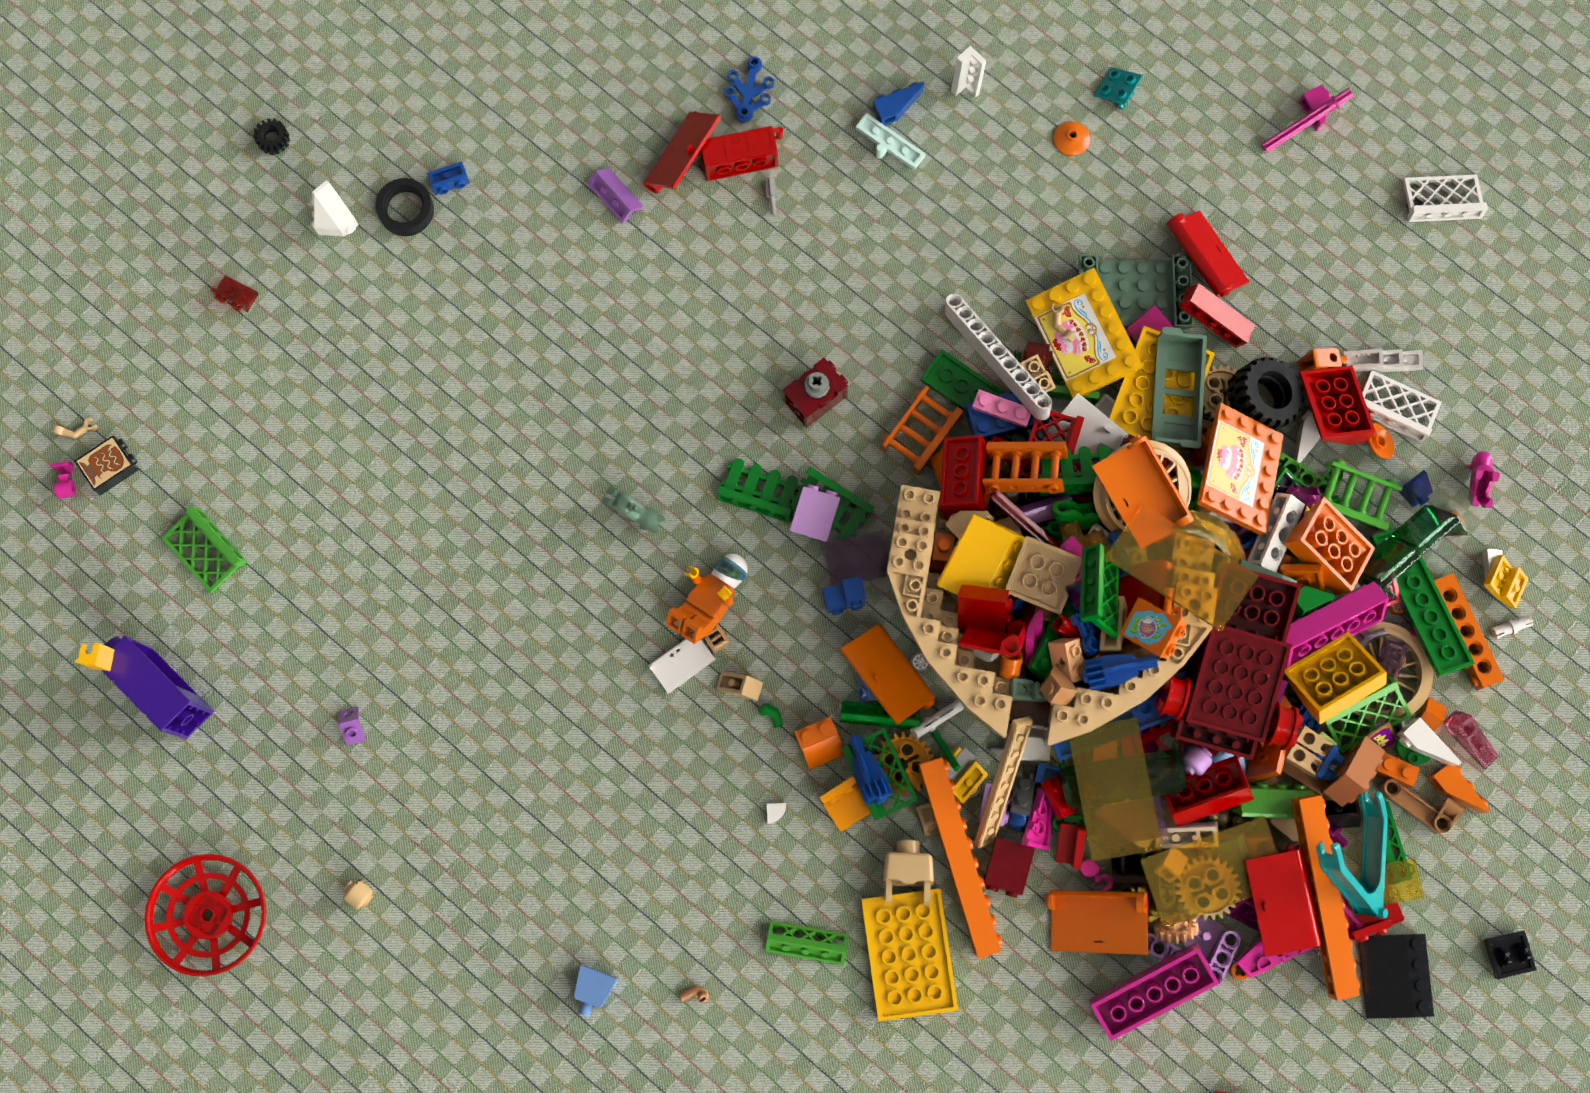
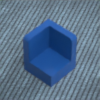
[1034,762,1062,785]

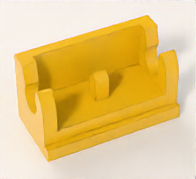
[75,643,114,671]

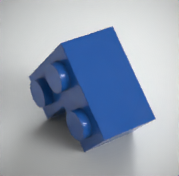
[822,576,866,615]

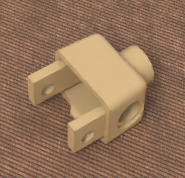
[882,840,934,906]

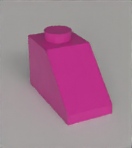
[1299,84,1331,131]

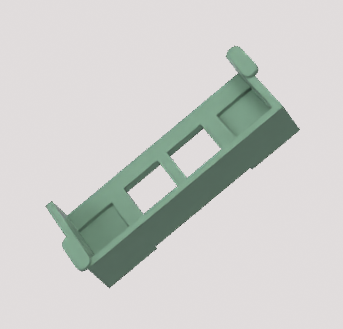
[1151,327,1207,451]

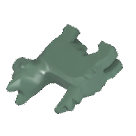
[601,486,665,533]

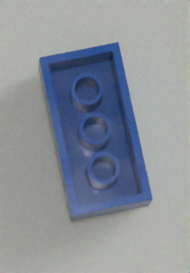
[964,391,1050,442]

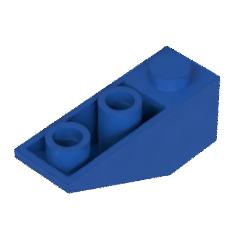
[873,81,925,125]

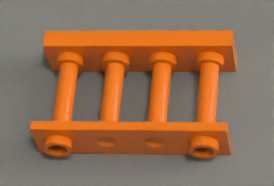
[881,386,963,475]
[982,441,1068,494]

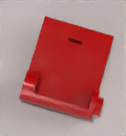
[959,620,1028,657]

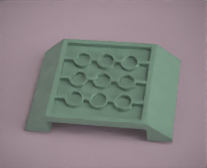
[1078,255,1194,333]

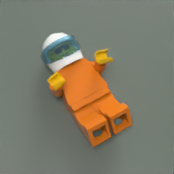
[666,553,748,644]

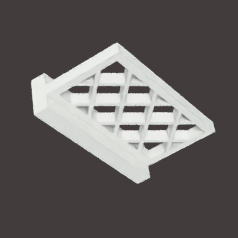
[1403,175,1488,222]
[1362,370,1441,443]

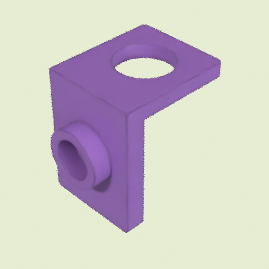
[338,707,365,745]

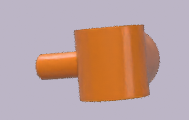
[993,651,1024,679]

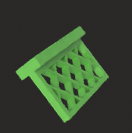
[161,506,247,593]
[1325,674,1412,753]

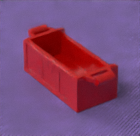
[697,126,783,181]
[939,435,987,520]

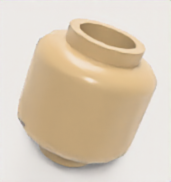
[343,879,374,909]

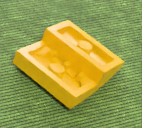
[1483,555,1528,609]
[945,746,988,804]

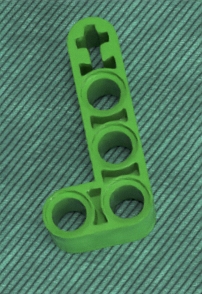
[1278,452,1343,497]

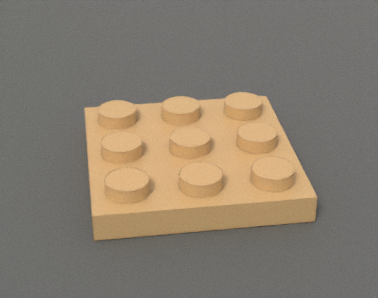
[1005,536,1082,615]

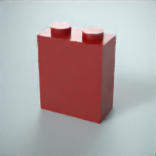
[957,584,1013,633]

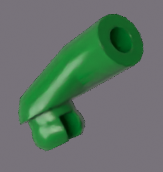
[758,703,784,728]

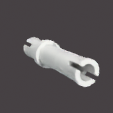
[910,699,964,740]

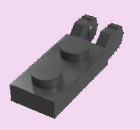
[1010,765,1036,816]

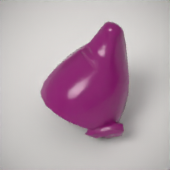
[1286,484,1321,524]

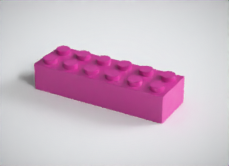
[1286,582,1389,668]
[1089,942,1219,1041]

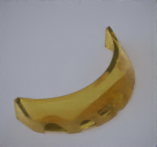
[1166,510,1246,566]

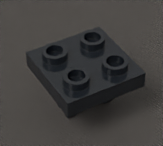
[1111,847,1154,885]
[1484,930,1537,979]

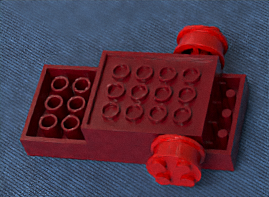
[1153,562,1303,760]

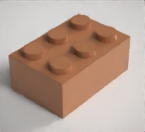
[1323,736,1385,807]

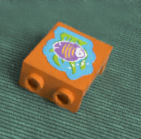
[1119,598,1187,659]

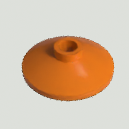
[1053,121,1090,156]
[1368,423,1394,460]

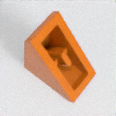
[1416,697,1446,732]

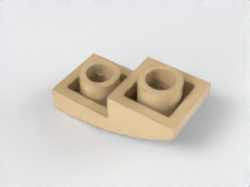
[1020,354,1056,393]

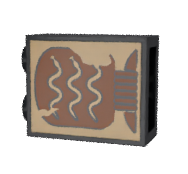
[74,435,140,495]

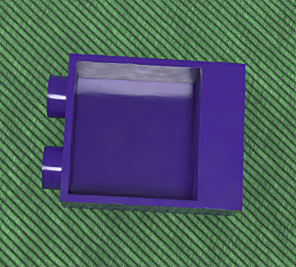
[101,635,215,739]

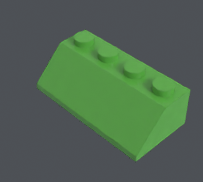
[1230,782,1314,818]

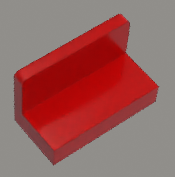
[1055,823,1086,870]

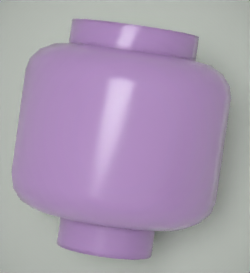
[1182,745,1212,776]

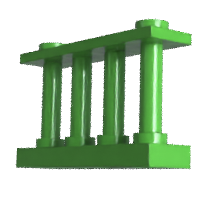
[1320,459,1403,531]

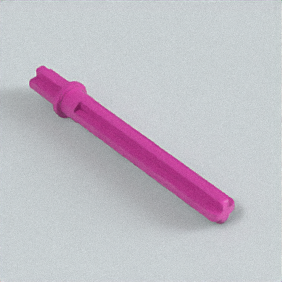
[1262,88,1354,152]

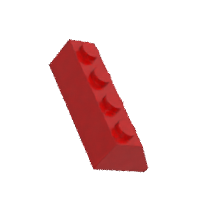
[1161,755,1254,827]

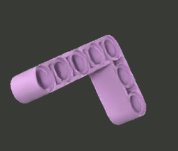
[1148,931,1240,986]

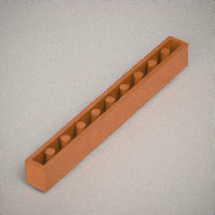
[917,757,1003,959]
[1291,794,1360,1001]

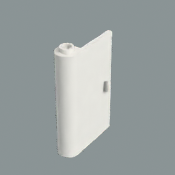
[1046,393,1128,455]

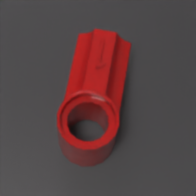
[1052,615,1087,643]

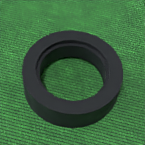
[375,178,434,236]

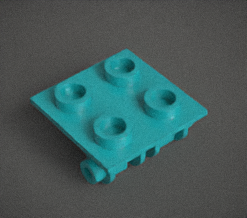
[1094,67,1143,110]

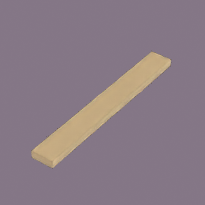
[974,716,1033,848]

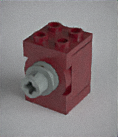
[782,357,848,428]

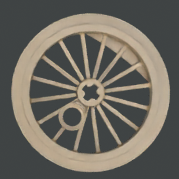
[1093,440,1192,538]
[1354,622,1433,722]

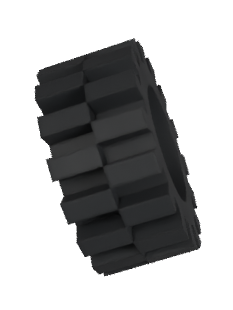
[253,118,290,155]

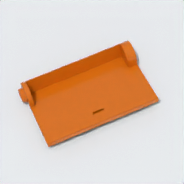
[1092,434,1194,550]
[840,623,936,725]
[1045,890,1148,955]

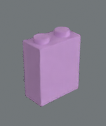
[789,484,840,542]

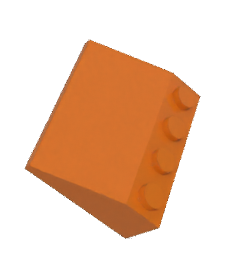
[1284,497,1375,595]

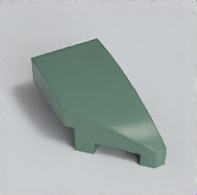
[1010,678,1049,702]

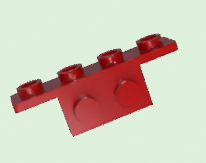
[1348,901,1404,943]

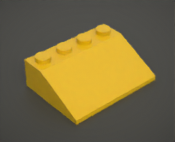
[936,513,1025,595]
[1284,632,1386,724]

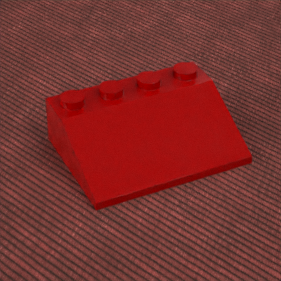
[1299,365,1376,445]

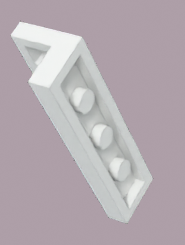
[951,46,986,98]

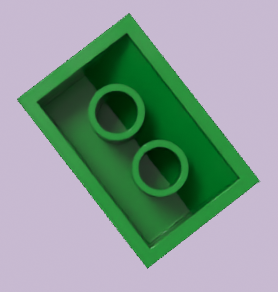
[1291,586,1335,623]

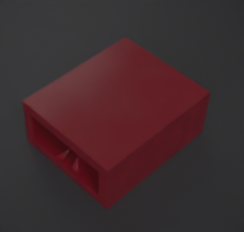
[983,837,1035,898]

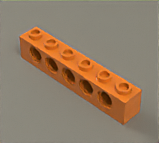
[1434,573,1505,691]

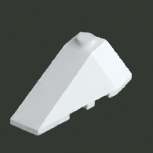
[312,180,358,236]

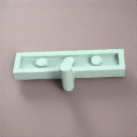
[855,113,925,170]

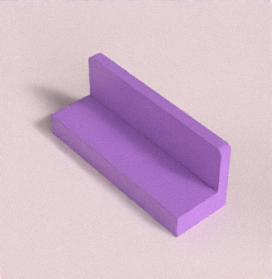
[587,168,643,223]
[1013,494,1072,529]

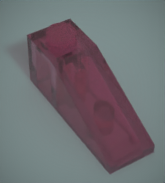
[1443,709,1499,770]

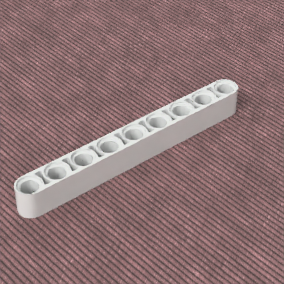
[944,294,1052,420]

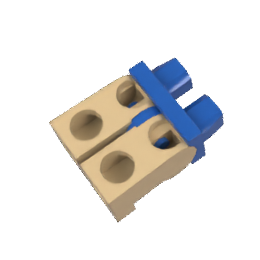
[1284,726,1345,782]

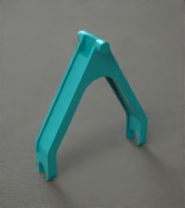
[1316,791,1388,919]

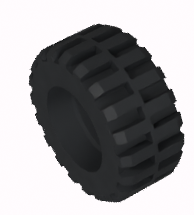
[1228,357,1304,431]

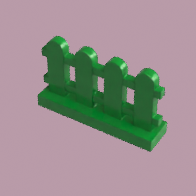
[1038,445,1112,496]
[716,458,801,523]
[790,466,875,542]

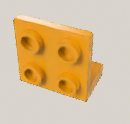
[819,776,871,832]

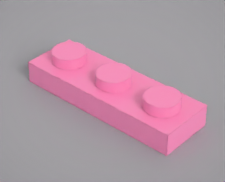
[972,389,1031,428]

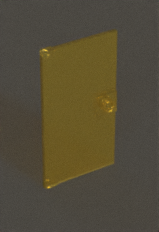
[1104,504,1259,632]
[1069,717,1163,861]
[1140,816,1277,929]

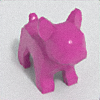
[1466,451,1500,508]

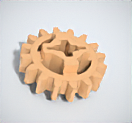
[1153,912,1199,944]

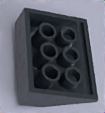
[1359,934,1434,1019]

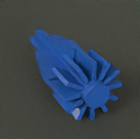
[1082,655,1158,690]
[848,735,893,805]

